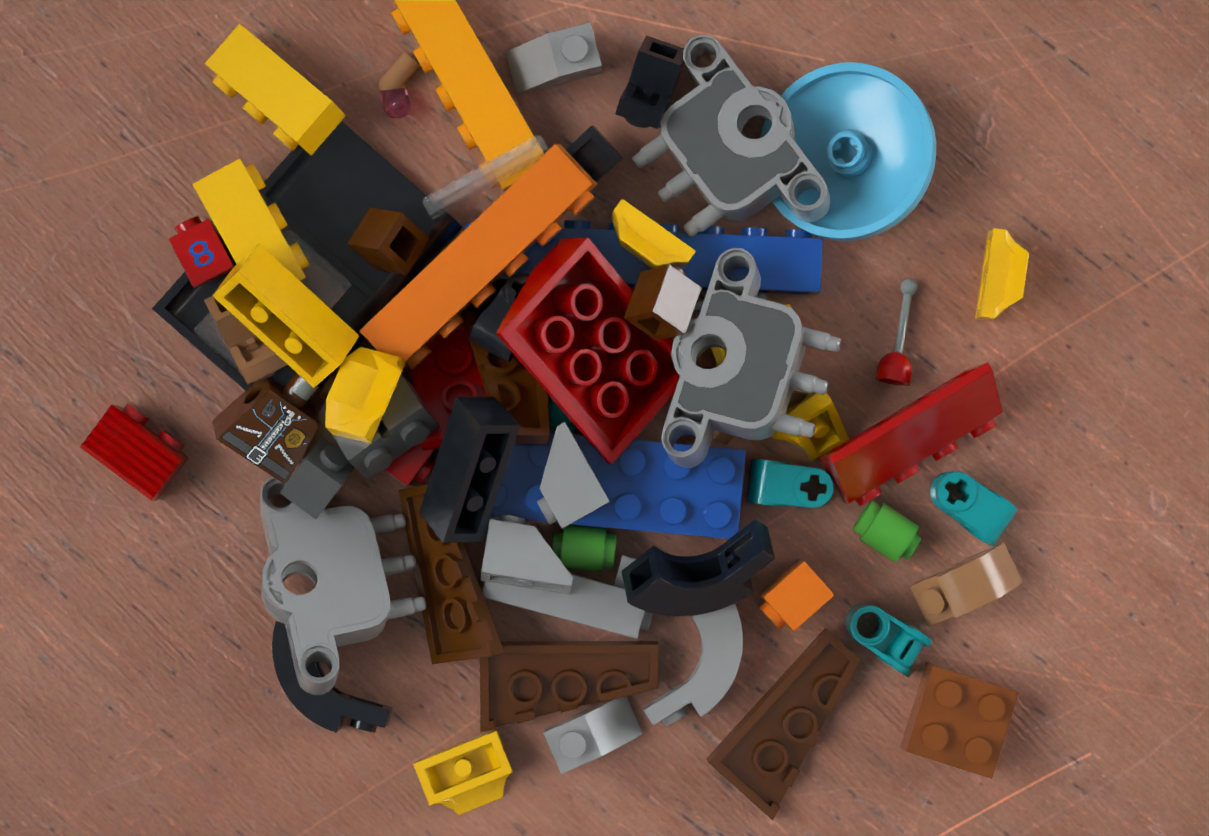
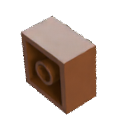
[900,662,1019,779]

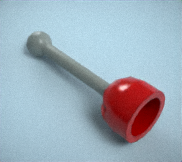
[875,279,918,386]

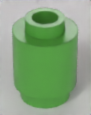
[852,500,922,562]
[552,524,616,572]

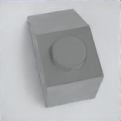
[506,22,602,95]
[537,422,610,528]
[480,515,573,595]
[543,696,643,774]

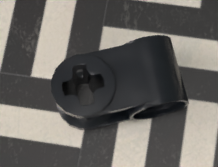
[469,273,530,363]

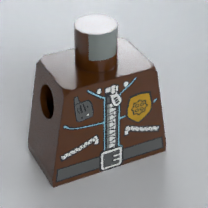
[212,373,320,484]

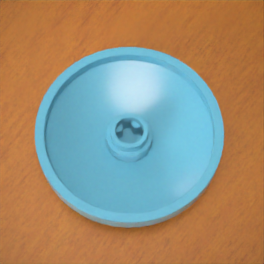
[760,62,936,241]

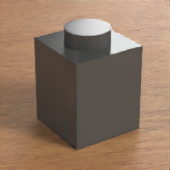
[280,437,355,519]

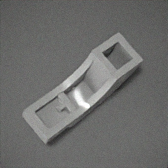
[643,604,743,727]

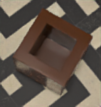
[347,207,430,275]
[624,264,702,341]

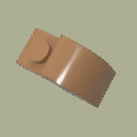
[204,296,287,385]
[910,543,1023,626]

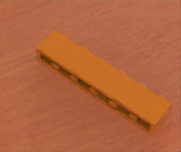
[359,144,597,370]

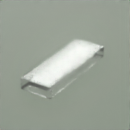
[422,134,548,220]

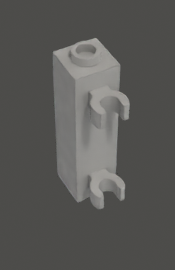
[482,555,653,639]

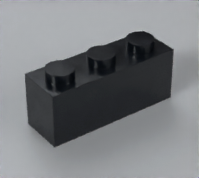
[419,397,520,543]

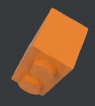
[759,559,834,631]

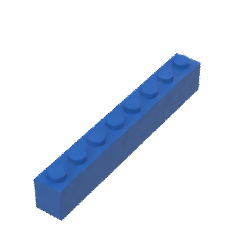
[465,217,823,295]

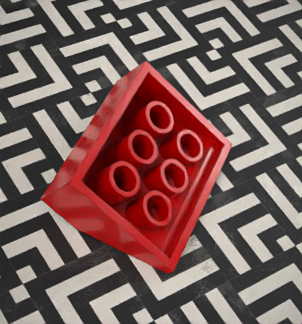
[496,237,680,464]
[818,362,1003,506]

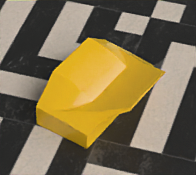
[611,199,696,269]
[975,228,1029,322]
[325,347,405,444]
[771,392,849,461]
[413,729,513,815]

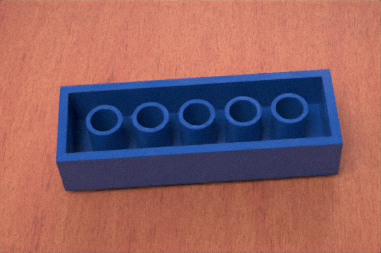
[490,432,746,539]

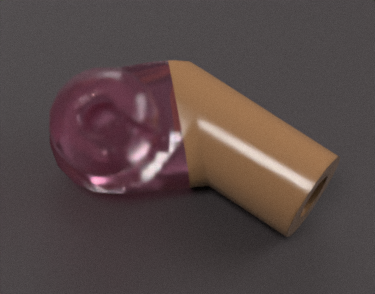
[378,52,420,119]

